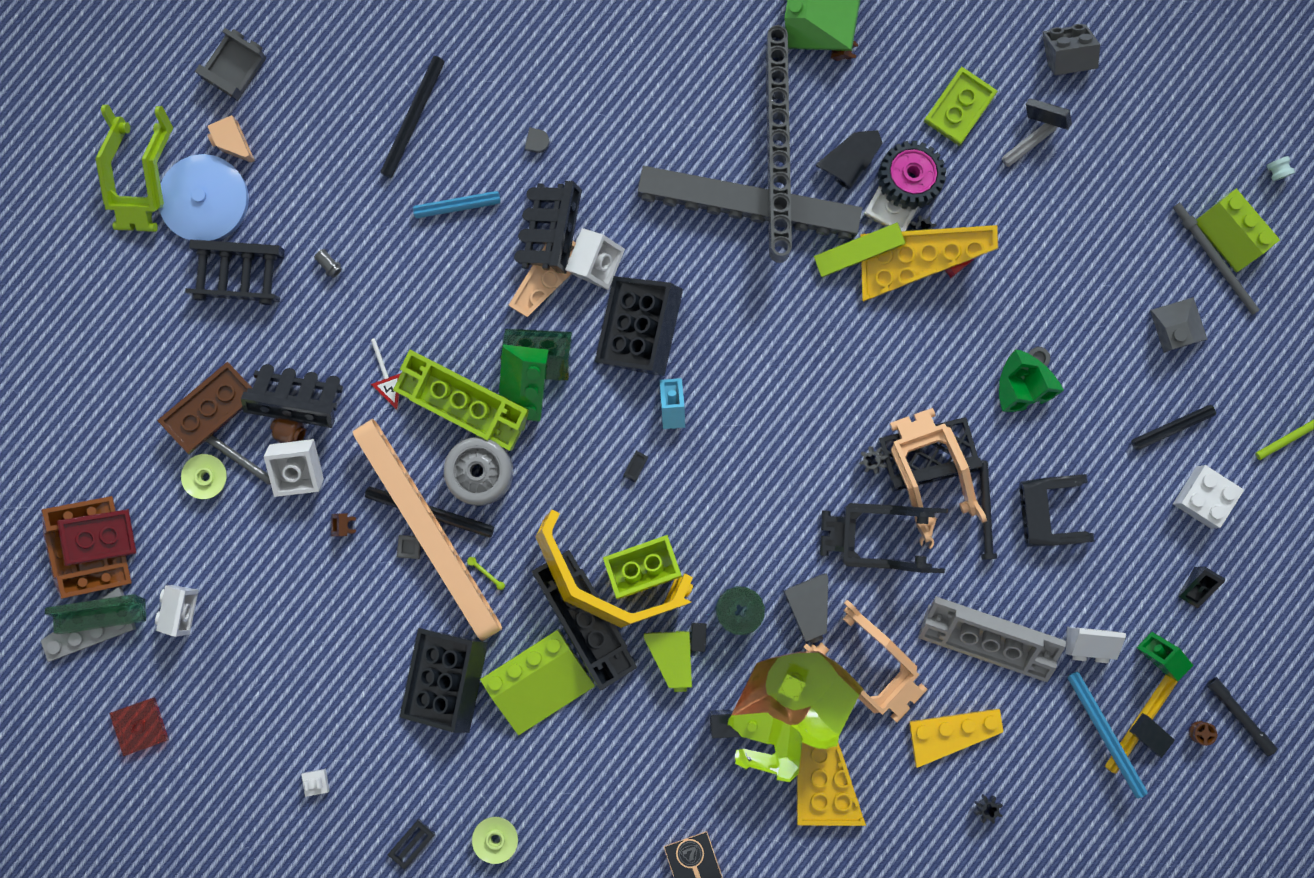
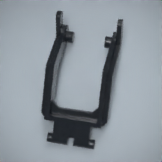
[820,503,948,573]

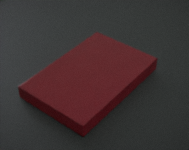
[57,509,136,566]

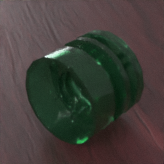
[715,586,765,635]

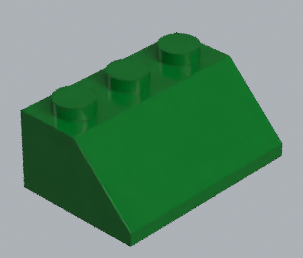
[499,344,548,422]

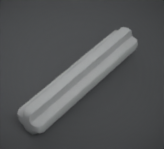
[1002,123,1058,167]

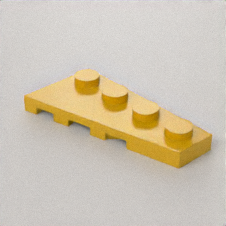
[909,709,1003,768]

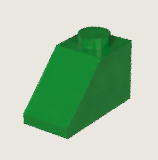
[1136,632,1194,682]

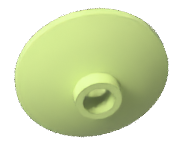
[181,454,227,499]
[472,817,518,864]

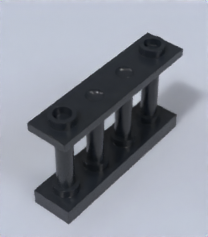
[185,239,285,305]

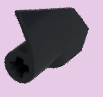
[816,130,883,189]

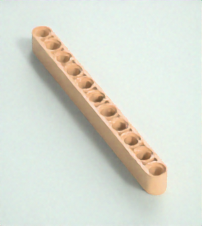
[353,419,502,641]

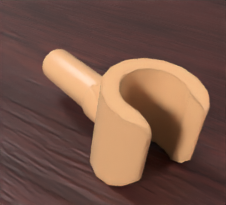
[919,517,937,549]

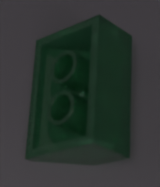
[500,329,572,381]

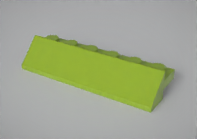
[393,349,529,451]

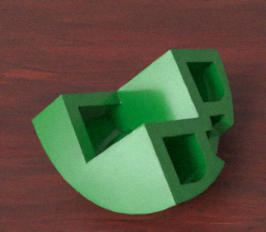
[999,349,1064,412]

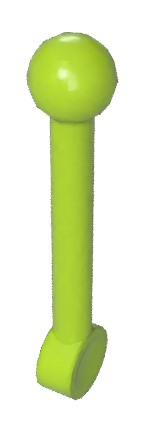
[467,557,505,590]

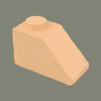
[207,115,255,162]

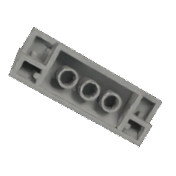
[918,596,1066,682]

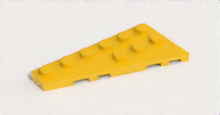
[860,225,998,301]
[797,742,866,826]

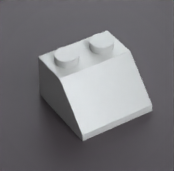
[565,228,625,290]
[155,585,199,637]
[1066,627,1126,663]

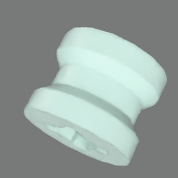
[1266,156,1295,182]

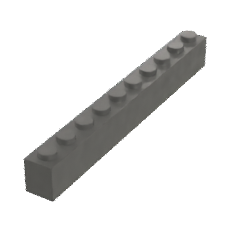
[638,166,863,240]

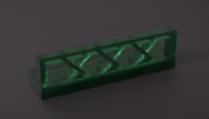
[45,594,146,634]

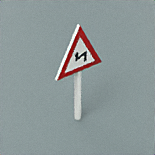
[371,339,401,410]

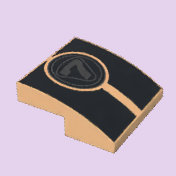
[664,831,723,878]

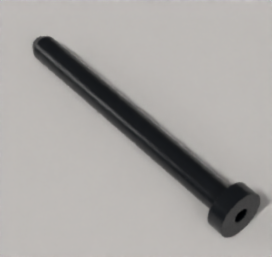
[979,460,997,560]

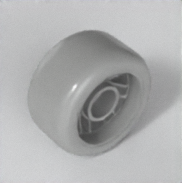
[443,437,513,506]

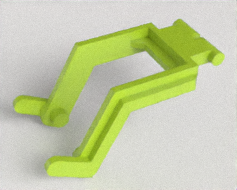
[95,105,173,232]

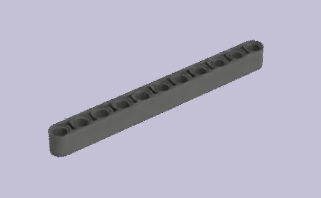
[766,25,792,263]

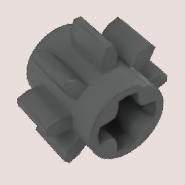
[859,446,888,474]

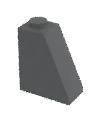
[783,573,828,644]

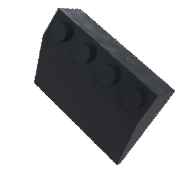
[595,276,683,376]
[400,628,488,733]

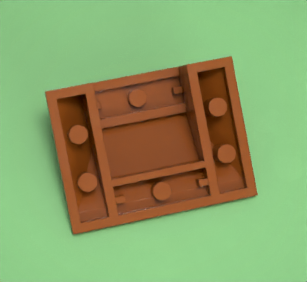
[41,496,132,599]

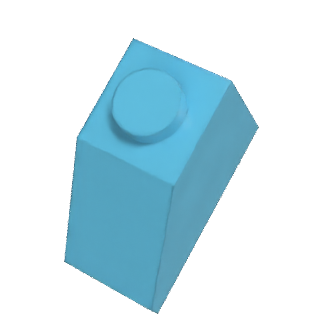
[660,378,685,429]

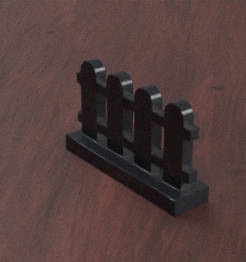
[514,181,582,274]
[241,364,343,428]

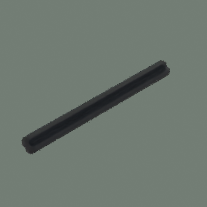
[380,56,444,178]
[365,487,494,538]

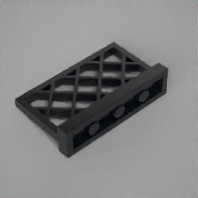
[879,417,983,492]

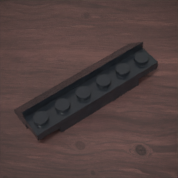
[531,550,638,691]

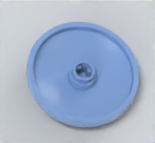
[159,154,249,241]

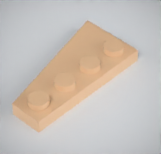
[508,241,576,317]

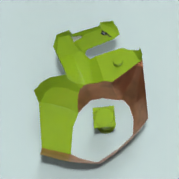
[728,651,864,782]

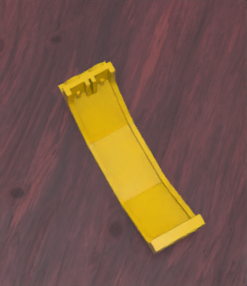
[535,509,693,628]

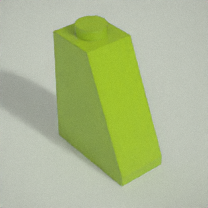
[644,631,692,692]

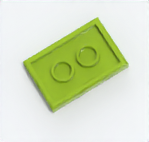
[923,66,998,146]

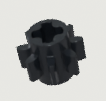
[909,215,937,231]
[974,794,1003,824]

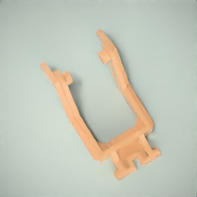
[890,408,987,543]
[804,600,928,723]

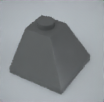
[1150,297,1207,353]

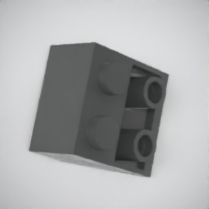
[1042,24,1100,75]

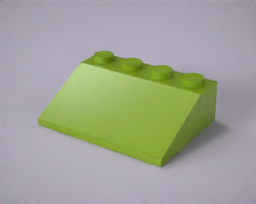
[480,629,595,736]

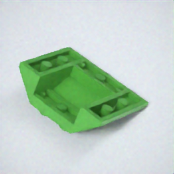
[784,0,860,51]

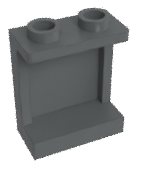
[195,28,267,101]

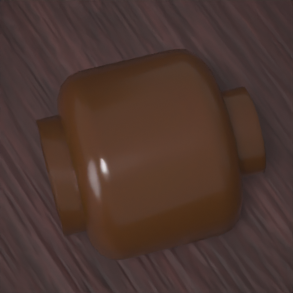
[270,418,306,443]

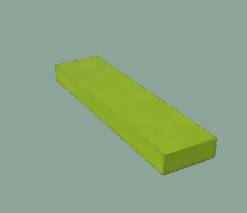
[814,222,906,277]

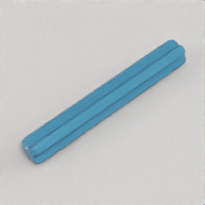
[413,191,501,218]

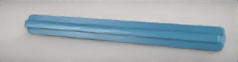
[1068,672,1148,799]

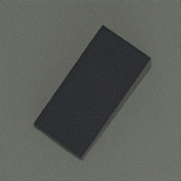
[623,451,648,483]
[691,622,707,652]

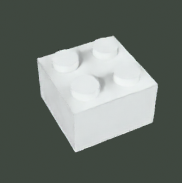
[264,439,324,497]
[1173,465,1244,529]

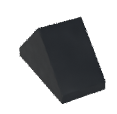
[1178,567,1225,608]

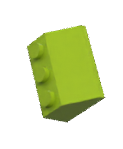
[1196,188,1280,273]
[603,535,682,600]

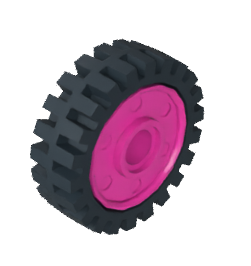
[878,141,946,210]

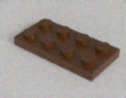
[157,361,252,455]

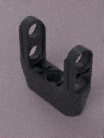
[1019,474,1095,547]

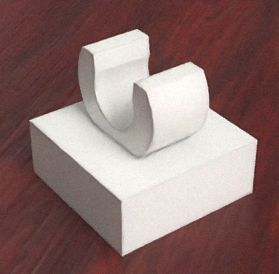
[301,769,329,797]

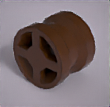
[1188,721,1217,746]

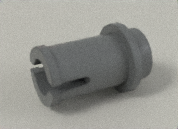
[314,249,342,278]

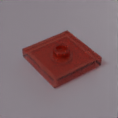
[109,697,169,756]

